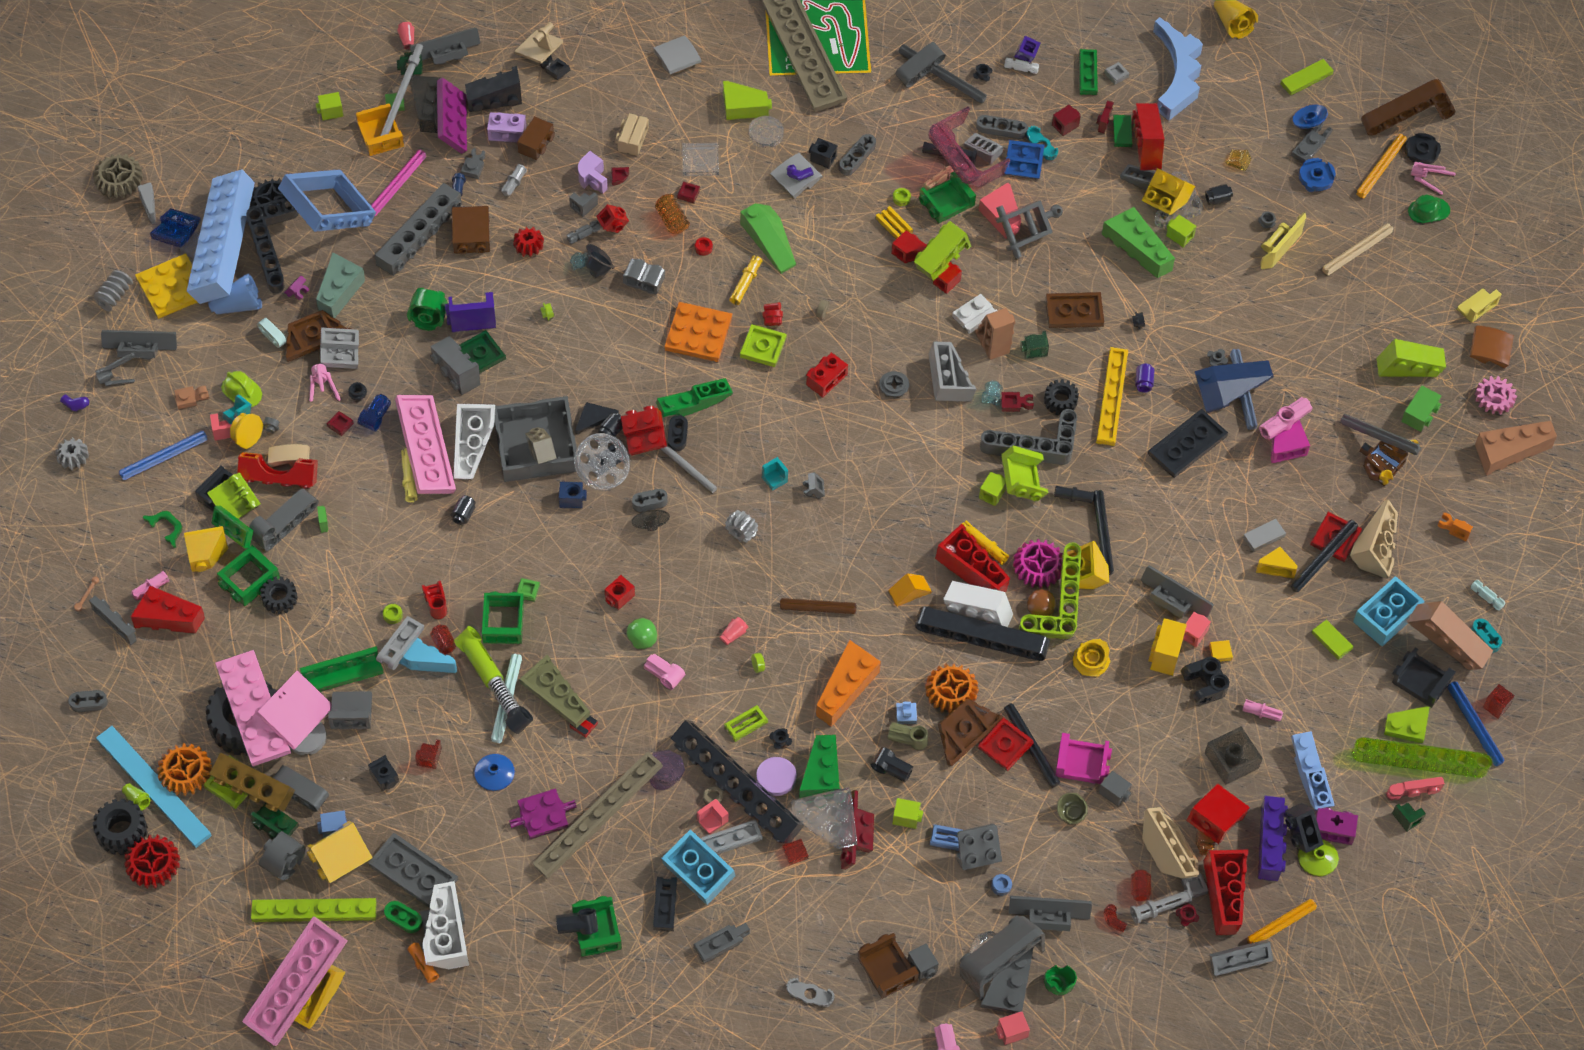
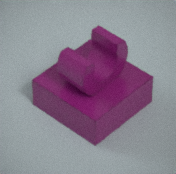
[284,275,309,300]

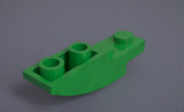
[656,378,733,417]

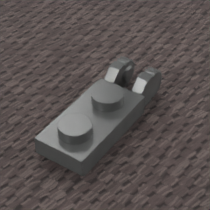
[1291,123,1333,163]

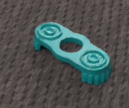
[1026,126,1059,160]

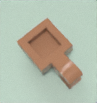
[174,386,209,410]

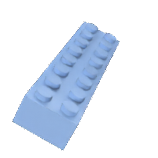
[187,169,255,304]

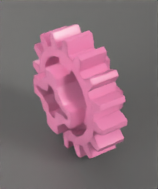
[1475,376,1517,415]

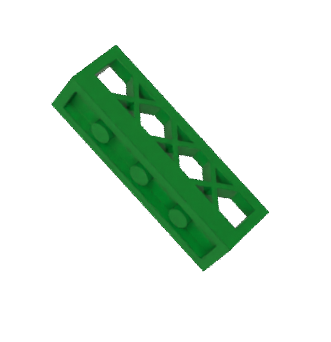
[300,646,384,692]

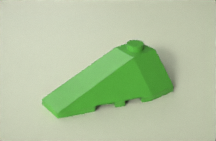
[740,203,796,274]

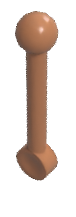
[74,576,99,612]

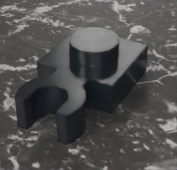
[540,55,571,80]

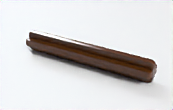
[780,598,857,614]

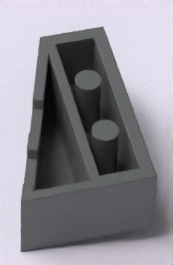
[430,336,481,395]

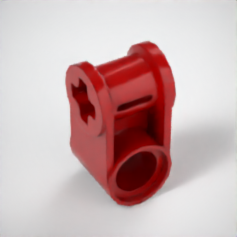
[421,580,448,619]

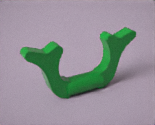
[143,511,183,548]

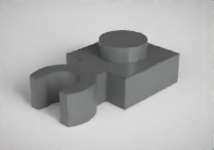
[461,148,485,179]

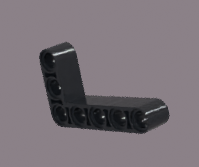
[246,198,299,294]

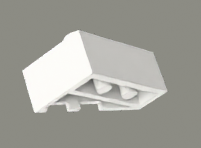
[943,581,1013,627]

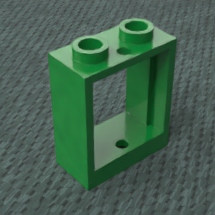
[217,545,280,607]
[482,591,524,644]

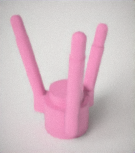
[1411,162,1456,195]
[309,364,341,402]

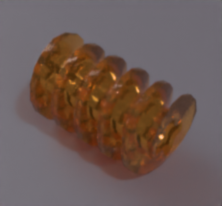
[655,194,690,234]

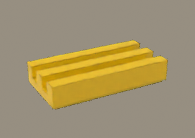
[876,206,913,239]

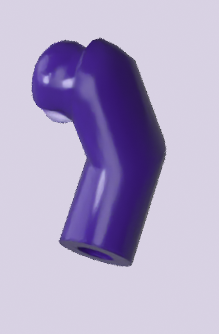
[786,165,814,180]
[60,394,90,411]

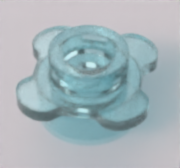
[570,252,588,270]

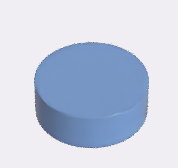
[991,874,1012,896]

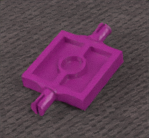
[509,788,577,839]

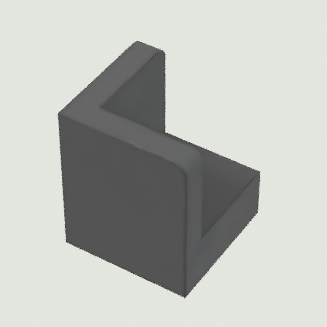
[569,192,598,217]

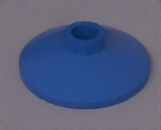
[1293,104,1328,128]
[474,754,515,791]

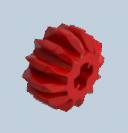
[513,226,544,257]

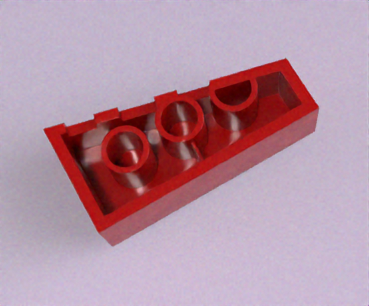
[935,523,1010,593]
[1203,850,1248,935]

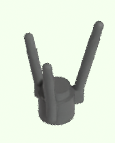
[95,353,135,387]

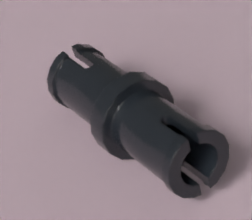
[1054,485,1094,504]

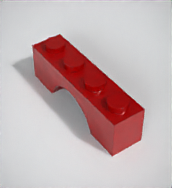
[891,230,962,294]
[237,452,318,489]

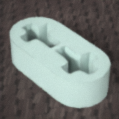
[257,318,287,348]

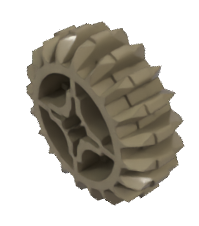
[93,153,143,199]

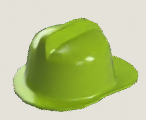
[221,371,262,407]

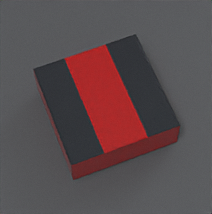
[570,716,598,738]

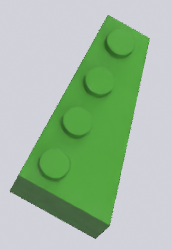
[1102,207,1175,278]

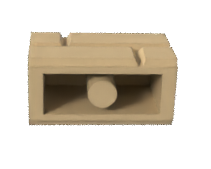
[615,113,649,156]

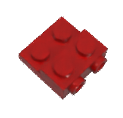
[621,406,667,456]

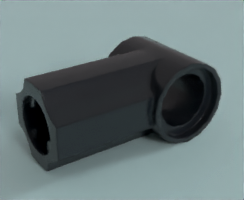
[870,747,914,782]
[556,908,599,935]

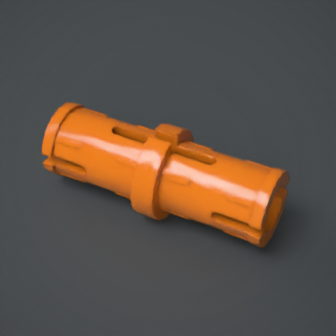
[407,942,439,983]

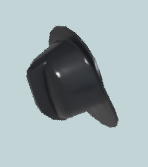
[585,244,615,278]

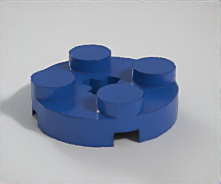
[1299,158,1336,192]

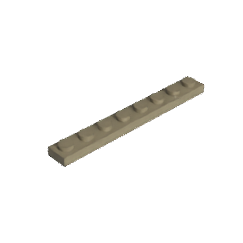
[532,752,663,879]

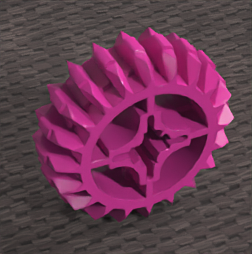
[1013,538,1063,589]

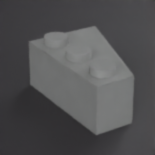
[928,342,976,402]

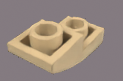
[268,444,310,467]

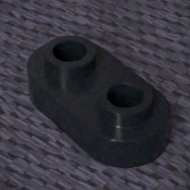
[668,415,688,451]

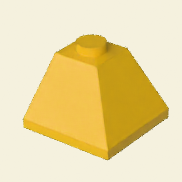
[184,526,228,572]
[1066,541,1109,589]

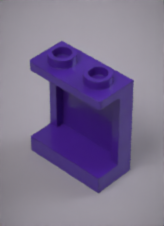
[445,292,496,332]

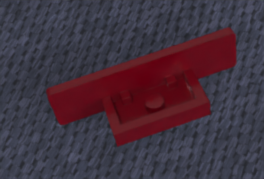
[840,790,874,870]

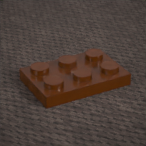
[1046,292,1104,328]

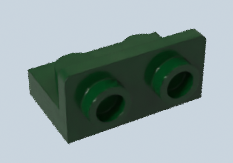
[250,803,299,840]

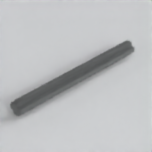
[899,44,987,103]

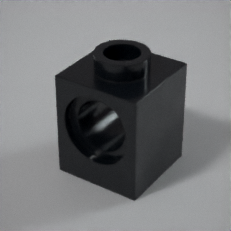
[809,138,838,169]

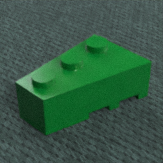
[799,734,840,801]

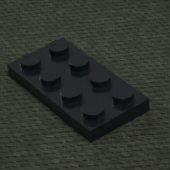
[1148,409,1228,478]

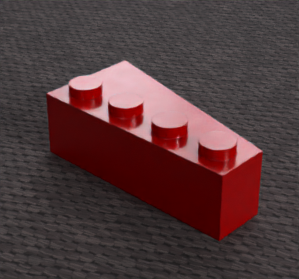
[1132,103,1165,170]

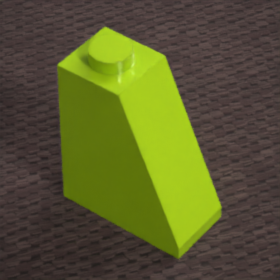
[723,81,772,120]

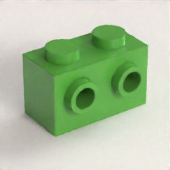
[1401,386,1442,432]

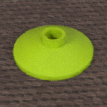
[1298,839,1339,877]

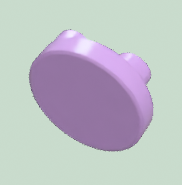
[756,757,797,796]

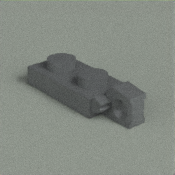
[693,923,750,964]

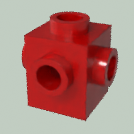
[596,204,629,233]

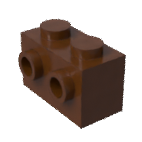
[517,116,555,160]

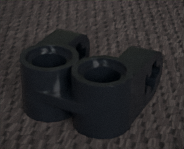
[1180,657,1230,705]

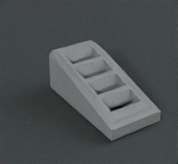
[964,133,1003,164]
[138,183,156,224]

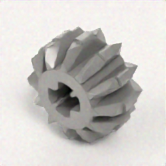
[55,437,89,470]
[725,510,758,543]

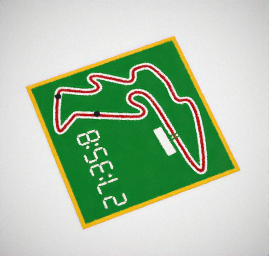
[765,0,871,76]

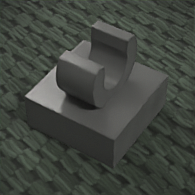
[803,472,825,499]

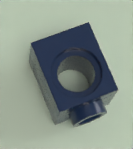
[559,482,587,508]

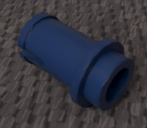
[452,173,466,197]

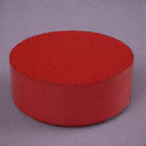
[695,237,713,256]

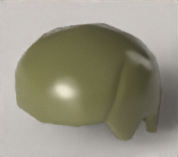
[1057,792,1088,825]

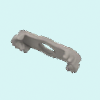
[786,978,835,1007]

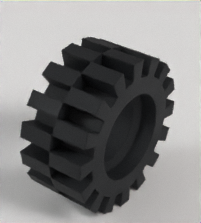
[1044,379,1079,415]
[261,576,298,615]

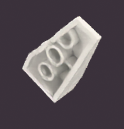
[454,404,495,479]
[423,881,469,969]

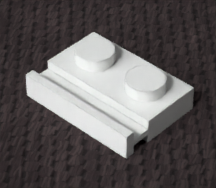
[952,294,997,334]

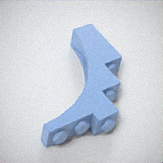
[1153,17,1203,121]

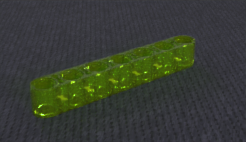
[1351,737,1492,778]

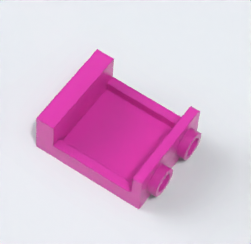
[1055,733,1112,784]

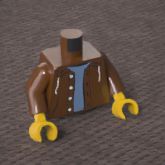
[1359,440,1419,487]

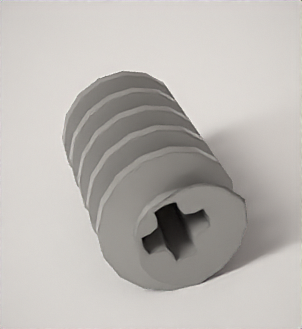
[94,270,133,312]

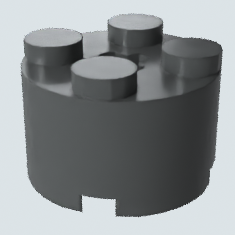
[258,831,306,881]

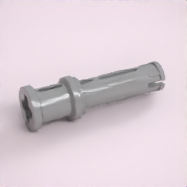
[1130,890,1192,924]

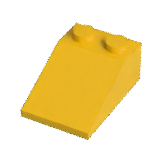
[294,965,345,1029]

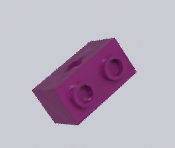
[1315,807,1358,845]

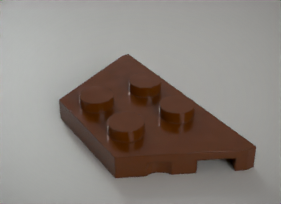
[286,310,351,362]
[938,699,1005,767]

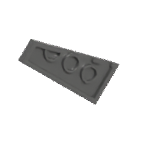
[981,947,1034,1014]

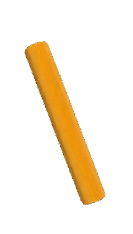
[1247,899,1317,944]

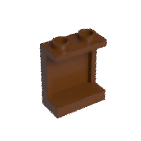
[452,206,490,254]
[857,933,919,999]

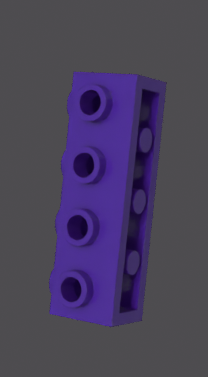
[1258,796,1288,881]

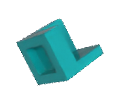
[222,395,252,424]
[762,457,788,491]

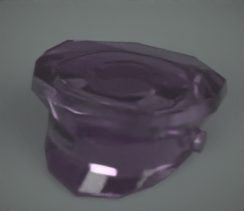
[649,750,685,790]

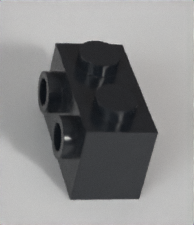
[1285,803,1324,853]

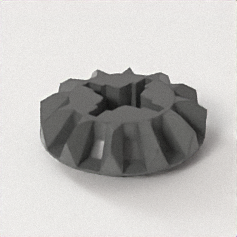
[879,371,909,398]

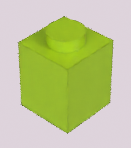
[315,92,344,120]
[1166,214,1197,248]
[979,472,1006,506]
[892,798,924,829]

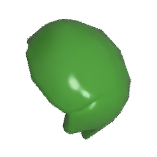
[626,618,657,649]

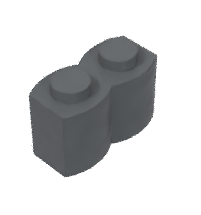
[623,259,665,294]

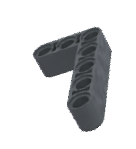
[980,409,1077,465]

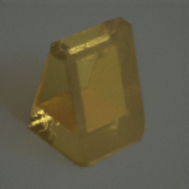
[1225,149,1252,171]

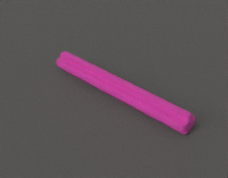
[371,150,426,217]

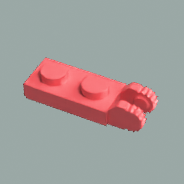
[1386,777,1445,801]

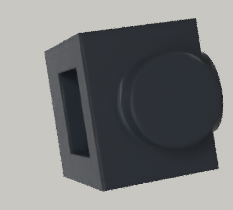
[368,755,399,791]

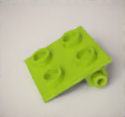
[207,473,261,519]

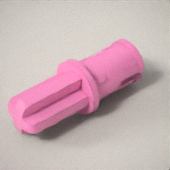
[131,571,169,600]
[1243,699,1283,722]

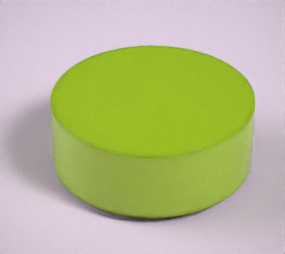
[893,188,911,206]
[383,604,403,624]
[751,653,765,673]

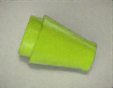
[122,783,151,810]

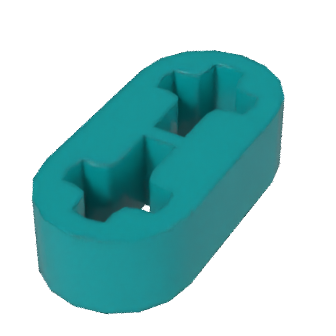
[1471,618,1503,653]

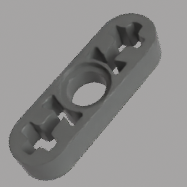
[976,115,1028,139]
[839,134,876,176]

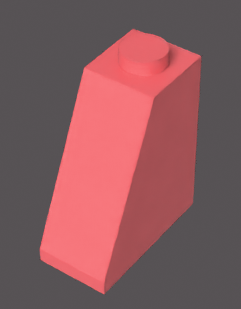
[979,183,1021,239]

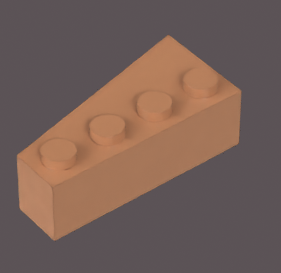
[1475,421,1557,476]
[1407,601,1493,670]

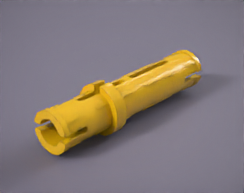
[729,255,763,305]
[962,520,1009,565]

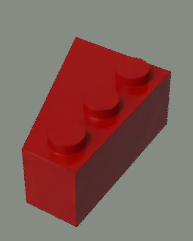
[131,586,205,634]

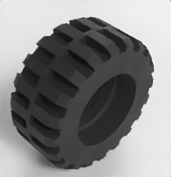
[205,682,277,756]

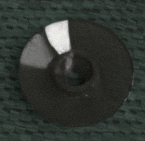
[632,510,670,531]

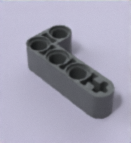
[249,489,319,551]

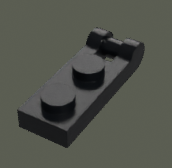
[653,876,677,931]

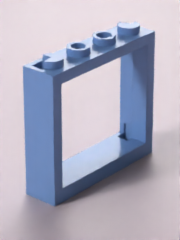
[278,170,376,232]

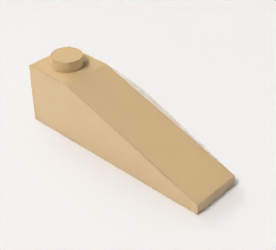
[1350,499,1398,578]

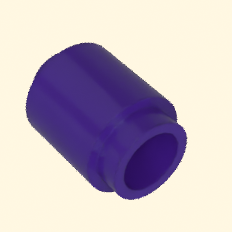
[1135,363,1155,393]

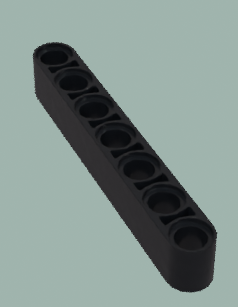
[915,607,1050,661]

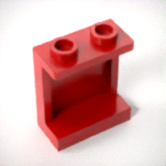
[1186,783,1250,845]

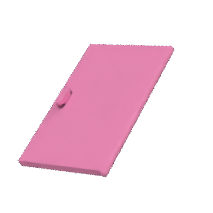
[256,671,332,750]

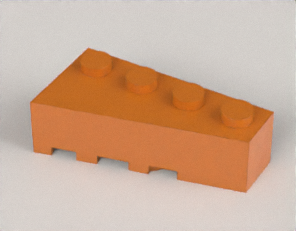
[816,640,881,727]

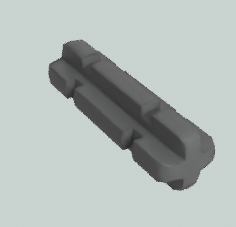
[566,220,600,244]

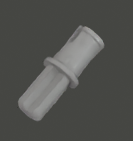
[501,164,527,196]

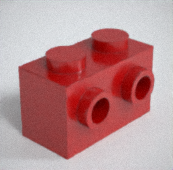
[806,352,848,398]

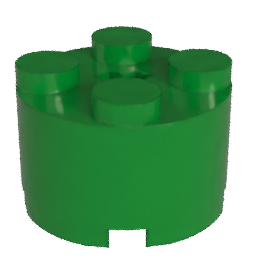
[407,288,448,331]

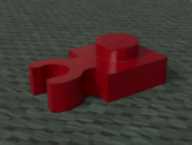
[1096,100,1114,134]
[1001,392,1034,412]

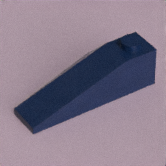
[1194,360,1274,413]

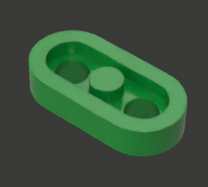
[384,901,422,933]

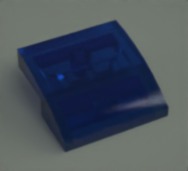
[150,208,201,248]

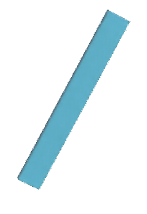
[96,726,212,848]

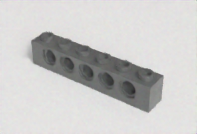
[375,183,462,276]

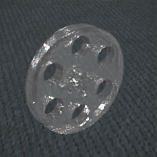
[574,433,630,491]

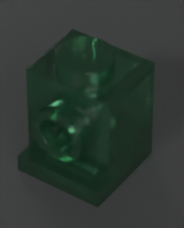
[1020,331,1049,359]

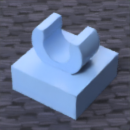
[896,702,917,724]

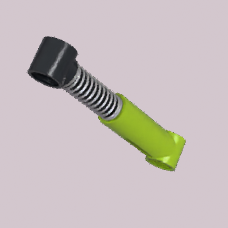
[454,626,533,734]

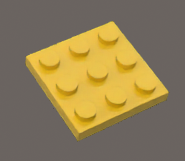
[135,253,198,319]

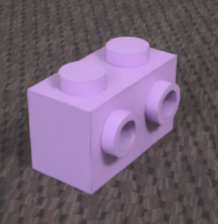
[487,112,526,142]

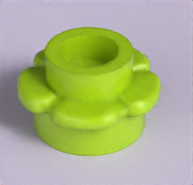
[540,303,554,321]

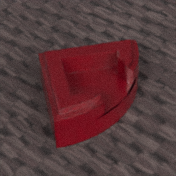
[611,167,630,186]

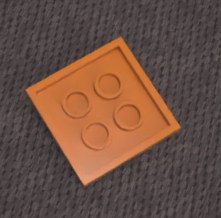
[665,302,732,362]

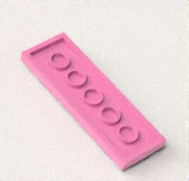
[395,395,456,494]
[215,650,291,767]
[242,917,348,1046]

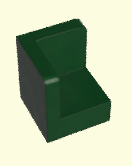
[1392,803,1426,832]

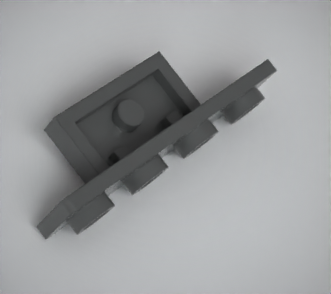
[410,27,480,64]
[101,330,177,360]
[1141,565,1214,618]
[1009,896,1092,931]

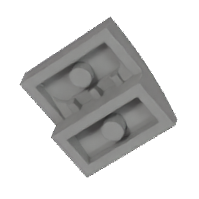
[653,35,701,74]
[770,153,823,198]
[320,328,359,369]

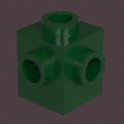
[397,52,423,78]

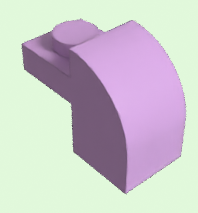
[578,151,607,194]

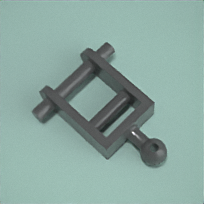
[995,200,1063,259]

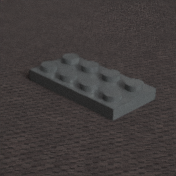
[368,833,458,908]

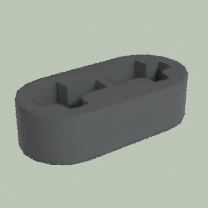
[632,489,668,512]
[68,690,108,712]

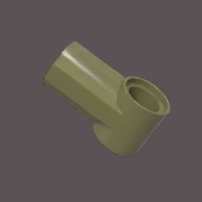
[888,722,928,750]

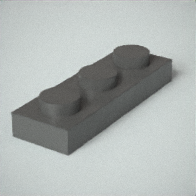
[89,596,137,645]
[1209,939,1273,976]

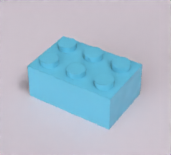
[1353,576,1425,647]
[662,829,735,905]

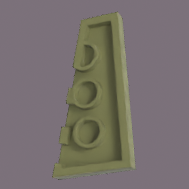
[520,655,590,728]

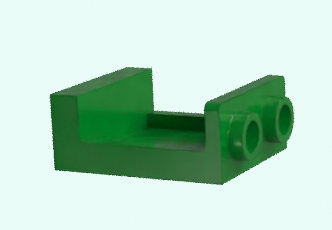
[919,170,976,223]
[572,896,622,957]

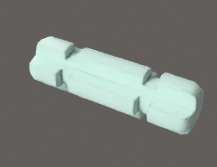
[1471,580,1505,610]

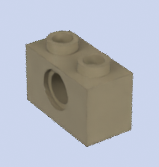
[525,427,557,464]

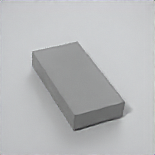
[1243,519,1286,552]

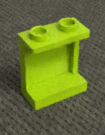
[1001,445,1048,501]

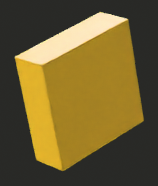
[1209,640,1233,662]

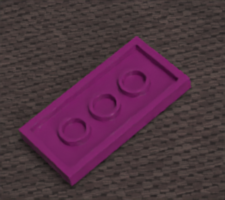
[437,77,467,154]

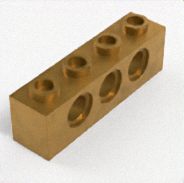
[209,753,295,812]

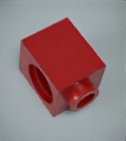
[604,575,635,610]

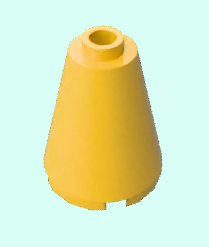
[1214,0,1258,39]

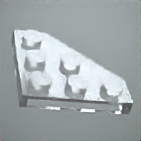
[791,787,858,849]

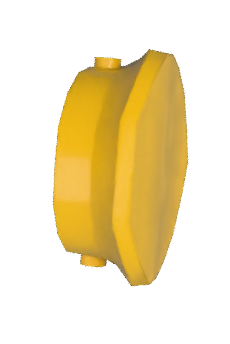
[230,413,263,449]
[1073,639,1110,677]

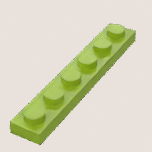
[251,898,377,922]

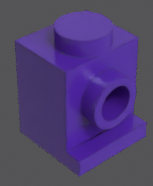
[1014,36,1041,64]

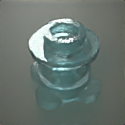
[982,381,1003,405]

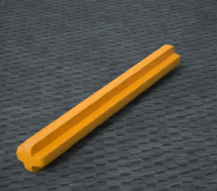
[1356,134,1407,198]

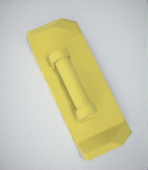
[1260,213,1306,269]

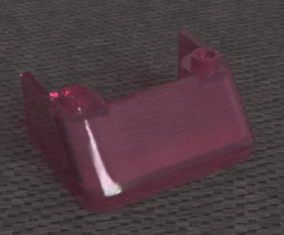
[928,106,1010,187]

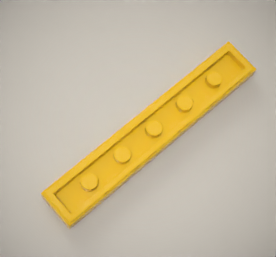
[1096,347,1128,446]

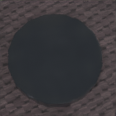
[1405,133,1441,164]

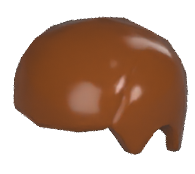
[1027,589,1056,616]

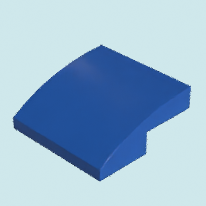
[1004,140,1045,179]

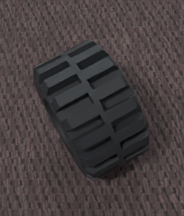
[93,799,148,855]

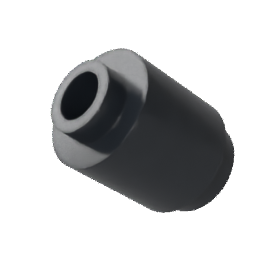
[1205,184,1233,205]
[598,413,623,441]
[450,495,476,525]

